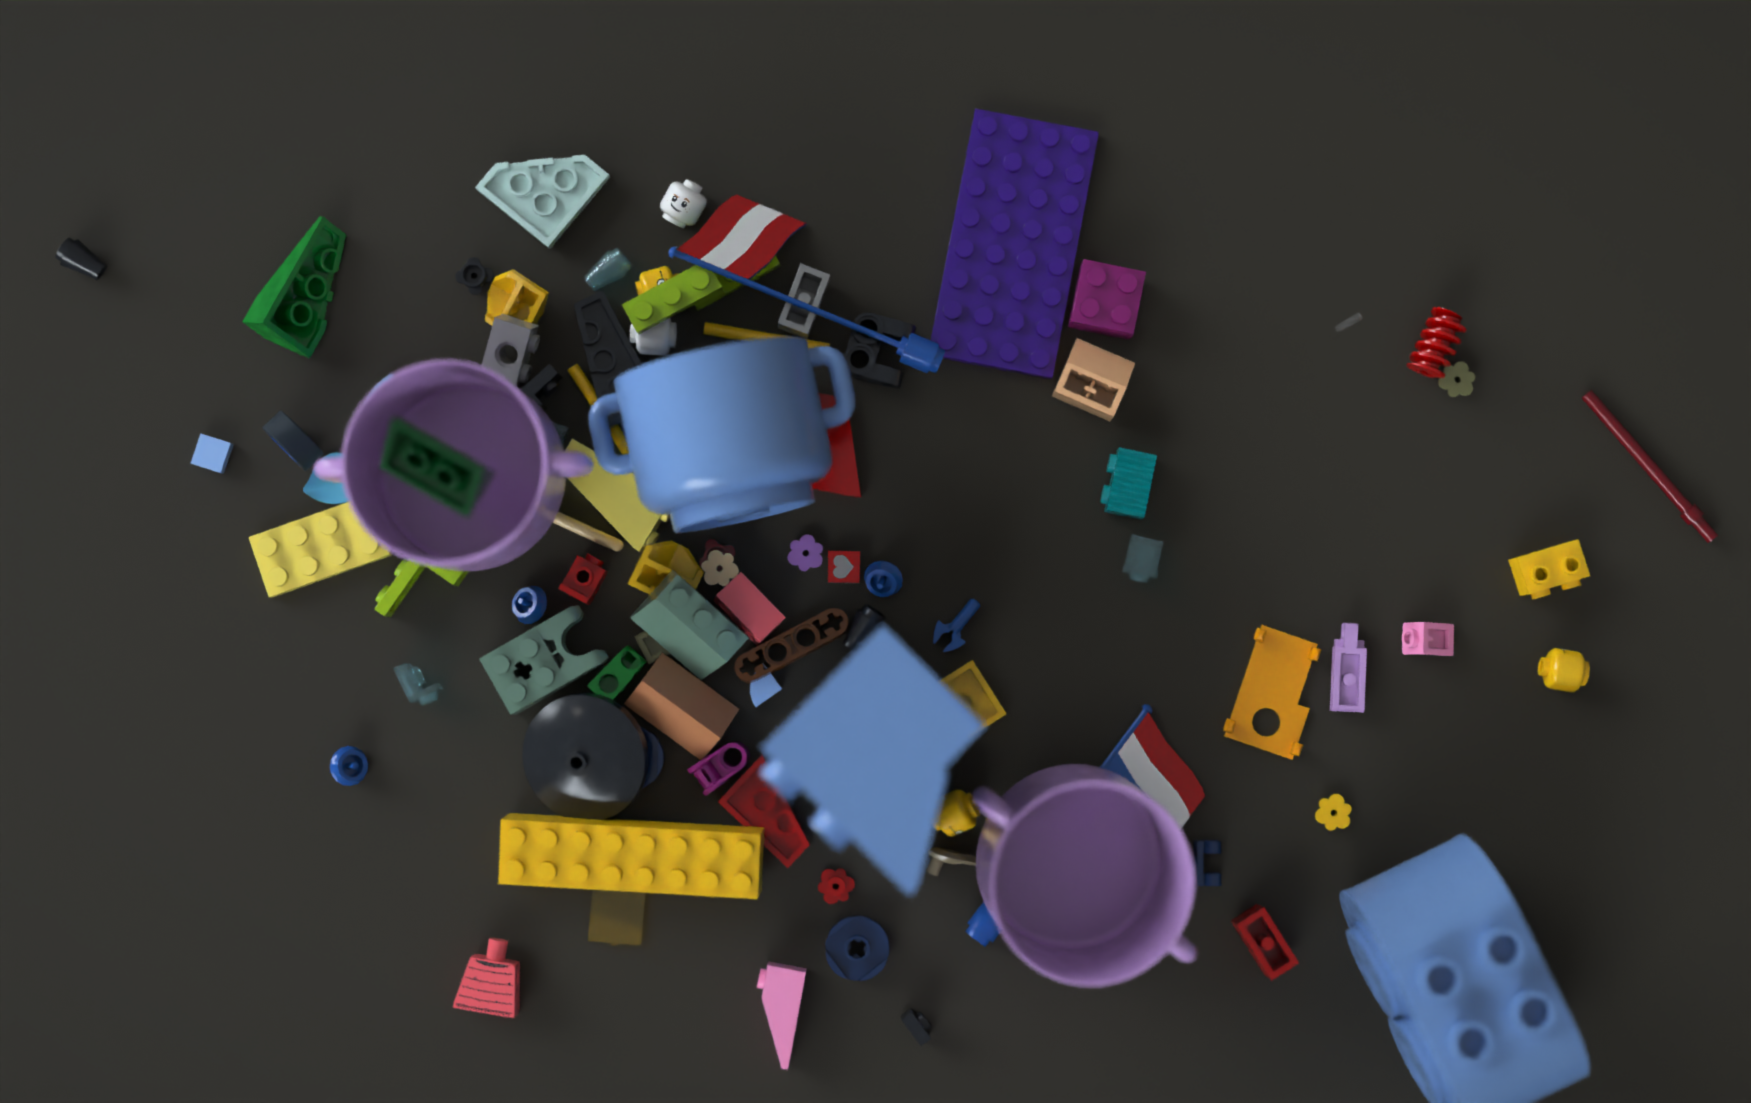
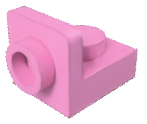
[1402,622,1454,656]

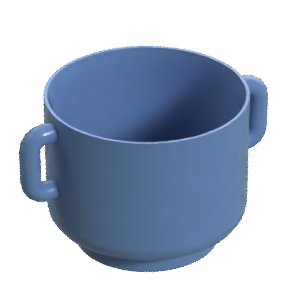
[589,337,855,533]

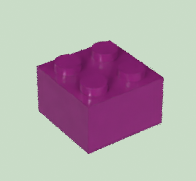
[1068,259,1146,340]

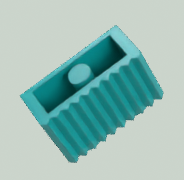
[1100,447,1157,520]

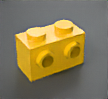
[1508,539,1590,600]

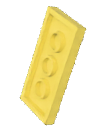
[248,502,392,598]

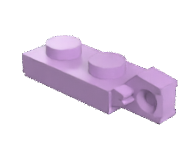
[1330,623,1367,713]

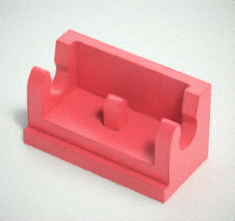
[713,572,786,646]

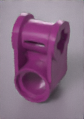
[687,742,750,796]

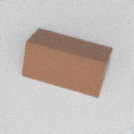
[624,652,739,760]

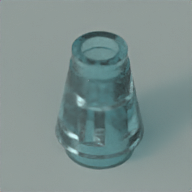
[584,247,632,291]

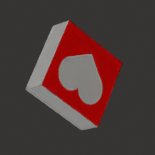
[828,551,860,584]

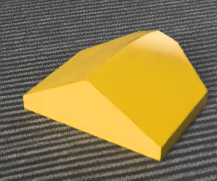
[485,269,549,326]
[627,540,704,595]

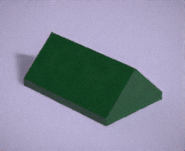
[379,416,496,518]

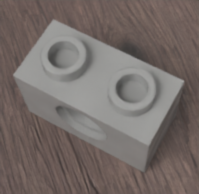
[778,263,830,339]
[481,314,540,388]

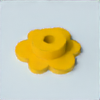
[1315,794,1352,831]

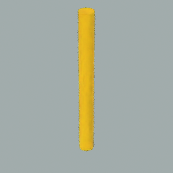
[703,322,830,348]
[567,364,629,455]

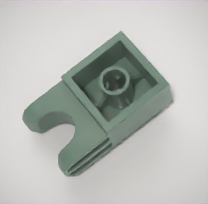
[479,605,609,715]

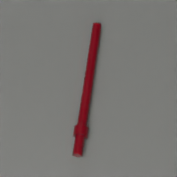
[1581,390,1718,543]

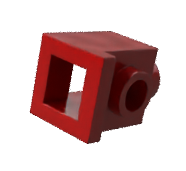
[558,553,608,605]

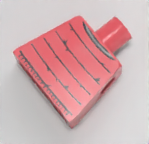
[453,938,520,1018]

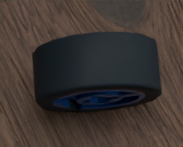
[263,411,323,471]

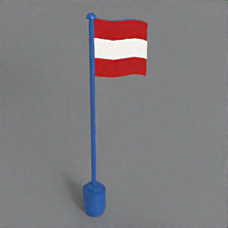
[668,194,945,374]

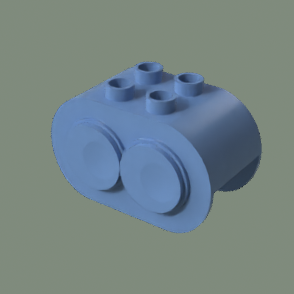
[1339,834,1590,1103]

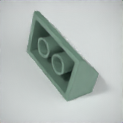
[630,569,748,680]

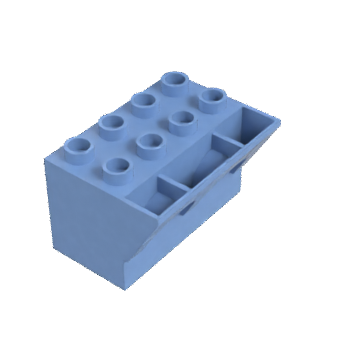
[760,625,985,896]

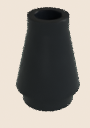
[55,237,107,281]
[843,603,886,652]

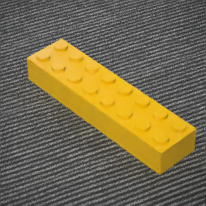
[498,813,765,899]

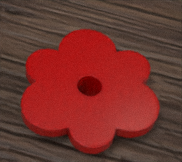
[817,868,855,904]

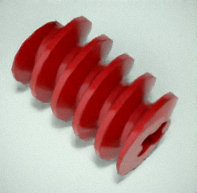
[1406,307,1467,378]

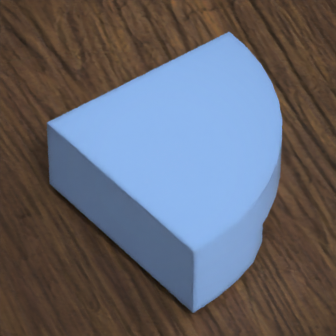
[750,663,782,708]

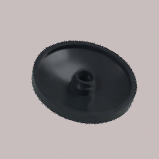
[523,693,649,820]

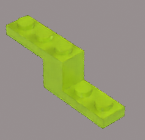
[622,255,780,335]
[374,559,469,617]

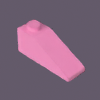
[757,961,807,1070]

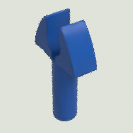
[933,598,980,652]

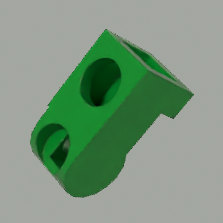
[587,645,648,701]

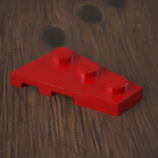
[811,393,861,498]
[718,754,810,868]

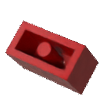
[1230,904,1299,980]

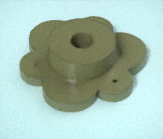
[1438,361,1475,397]

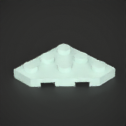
[475,155,610,249]

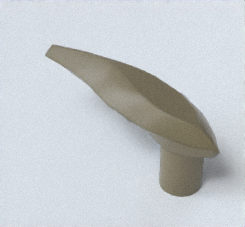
[926,847,976,876]

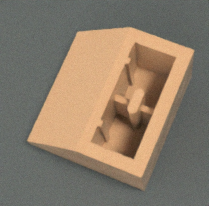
[1052,338,1135,421]

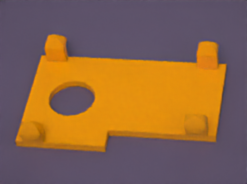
[1223,625,1322,760]

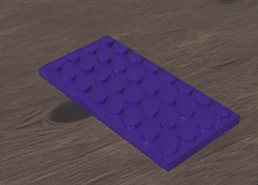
[931,108,1099,379]

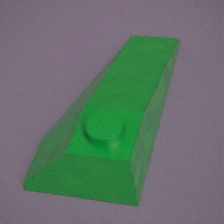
[242,216,346,358]

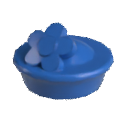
[864,561,903,597]
[512,586,547,624]
[330,746,368,786]

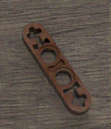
[734,608,849,683]

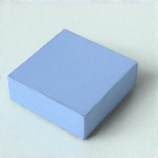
[191,434,234,474]

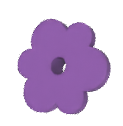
[787,534,823,571]

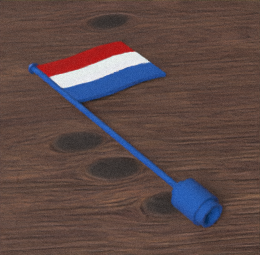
[965,704,1205,947]

